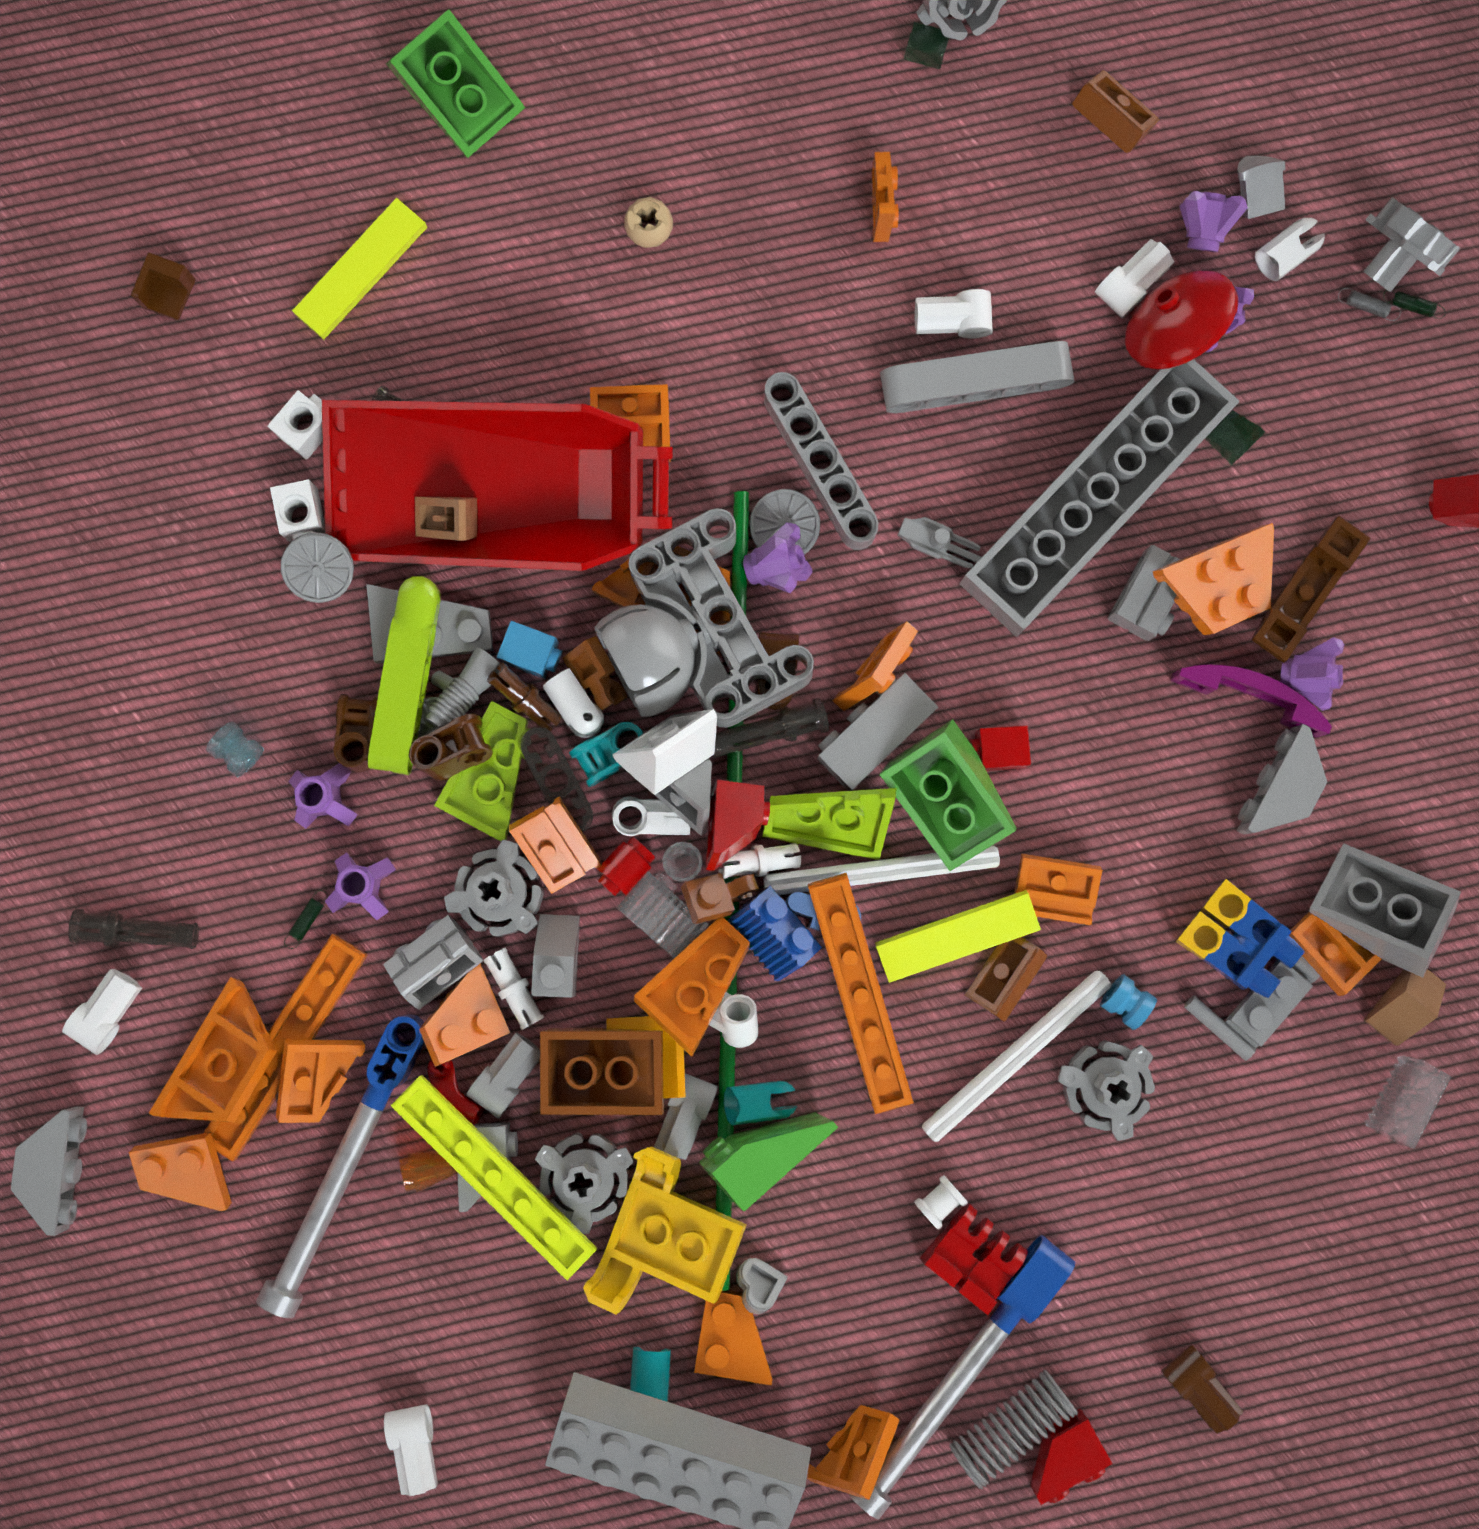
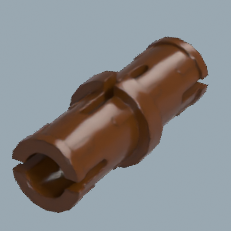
[487,663,562,733]

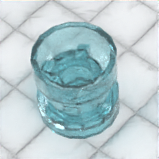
[206,721,264,777]

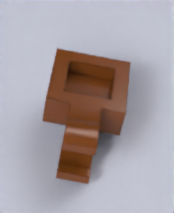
[562,636,627,711]
[681,873,759,924]

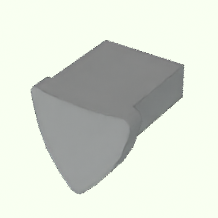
[1237,156,1286,219]

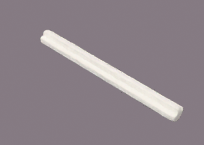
[763,846,1000,895]
[922,971,1111,1142]

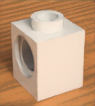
[268,390,323,460]
[270,479,325,542]

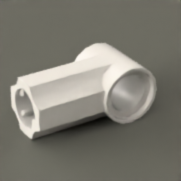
[1095,239,1175,319]
[914,289,993,339]
[612,796,690,836]
[62,969,142,1055]
[709,992,758,1048]
[384,1404,438,1496]

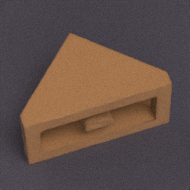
[415,497,477,541]
[1364,969,1446,1046]

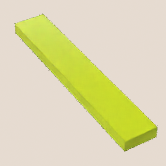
[391,1075,597,1281]

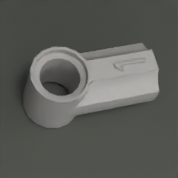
[466,1032,540,1119]
[654,1073,718,1160]

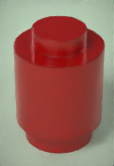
[597,837,655,897]

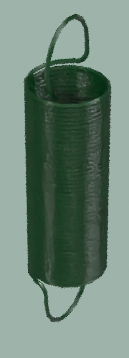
[1383,290,1446,319]
[284,890,328,949]

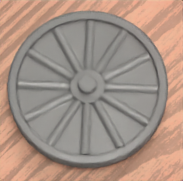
[750,489,820,554]
[280,532,354,603]

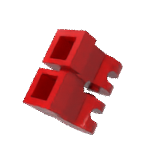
[919,1203,1028,1315]

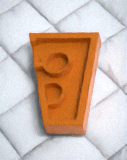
[634,917,750,1057]

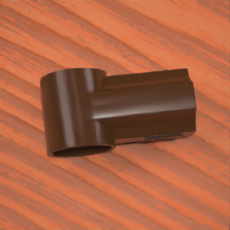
[1161,1345,1243,1434]

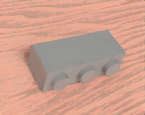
[817,673,938,791]

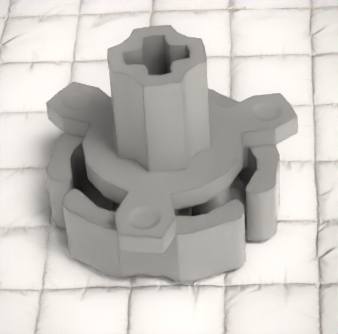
[916,0,1007,40]
[1363,197,1461,292]
[444,840,544,937]
[1058,1040,1155,1141]
[535,1132,634,1234]

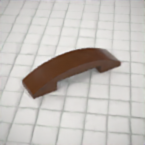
[1251,516,1371,663]

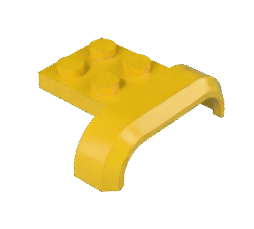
[583,1146,747,1315]

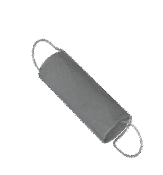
[1338,288,1401,321]

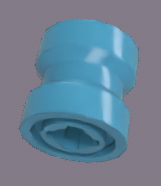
[1100,974,1157,1030]

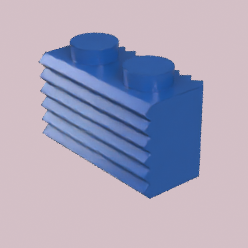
[728,885,822,981]

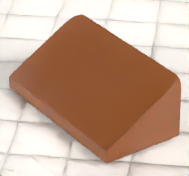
[1072,70,1160,153]
[965,937,1047,1022]

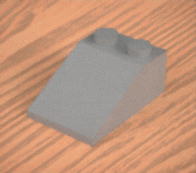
[1309,843,1461,977]

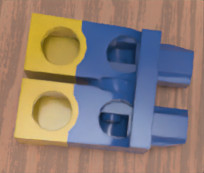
[1176,879,1305,998]

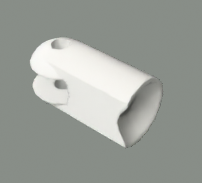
[1255,218,1325,281]
[543,668,604,738]

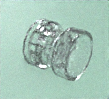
[662,842,703,883]

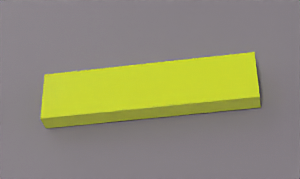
[292,198,427,340]
[875,890,1041,983]

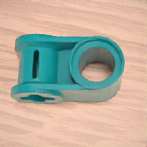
[569,722,644,787]

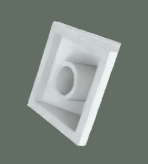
[612,709,717,795]

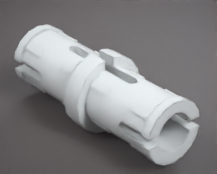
[718,843,801,879]
[484,947,544,1030]

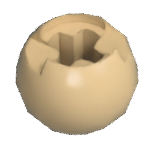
[624,197,673,248]

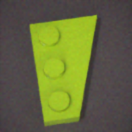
[434,701,528,841]
[762,788,897,860]

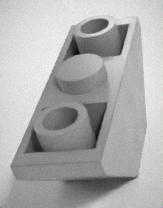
[1237,724,1327,835]
[11,1106,87,1236]

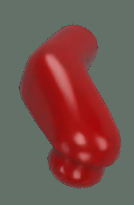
[427,1059,484,1125]

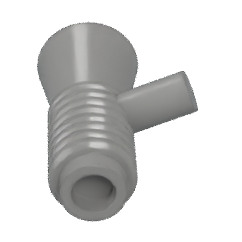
[425,647,500,730]

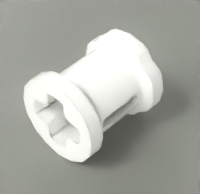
[914,1175,968,1230]

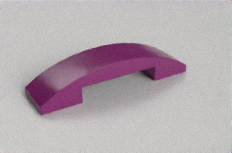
[1170,665,1332,738]

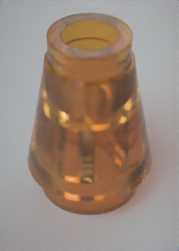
[399,1151,458,1193]

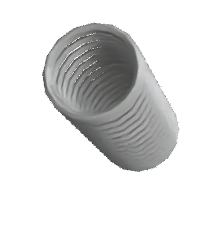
[949,1369,1078,1489]

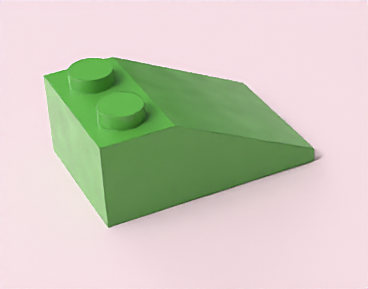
[385,9,526,158]
[880,719,1017,871]
[699,1112,838,1212]

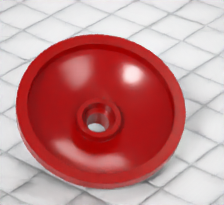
[1125,270,1238,369]

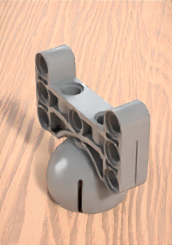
[594,508,814,728]

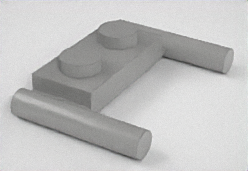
[1184,956,1320,1061]

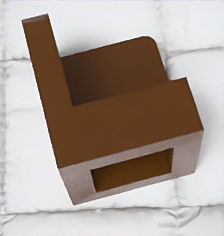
[131,252,196,320]

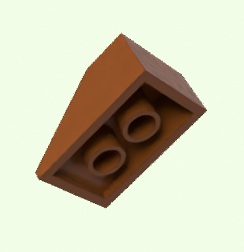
[540,1028,664,1115]

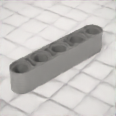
[880,341,1075,413]
[764,372,879,550]

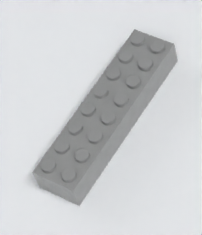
[959,359,1240,637]

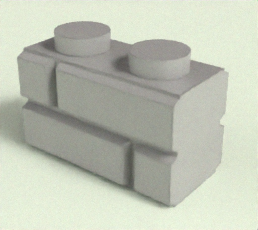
[1107,545,1181,641]
[383,915,484,1010]

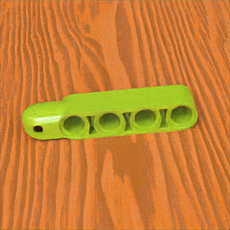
[368,576,441,775]

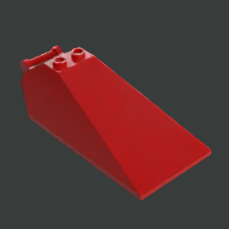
[322,400,673,571]

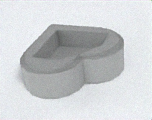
[736,1258,788,1314]

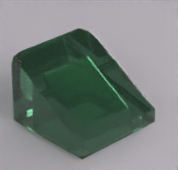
[904,22,949,69]
[1205,410,1265,465]

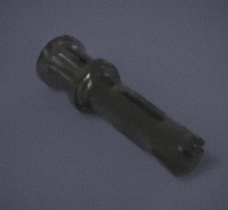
[711,698,829,759]
[68,909,199,949]

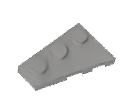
[366,584,494,664]

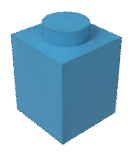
[496,621,562,679]

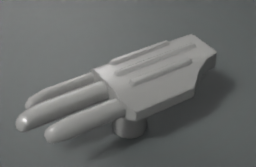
[897,517,982,568]

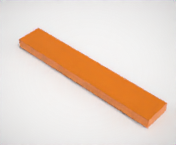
[807,873,914,1114]
[204,934,368,1162]

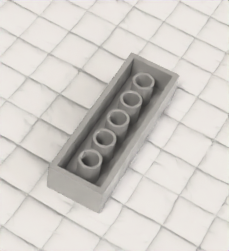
[545,1372,812,1529]

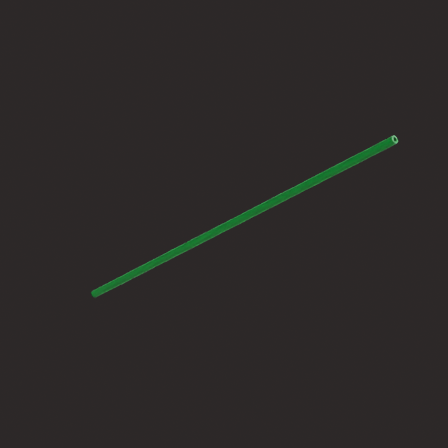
[716,491,749,1291]

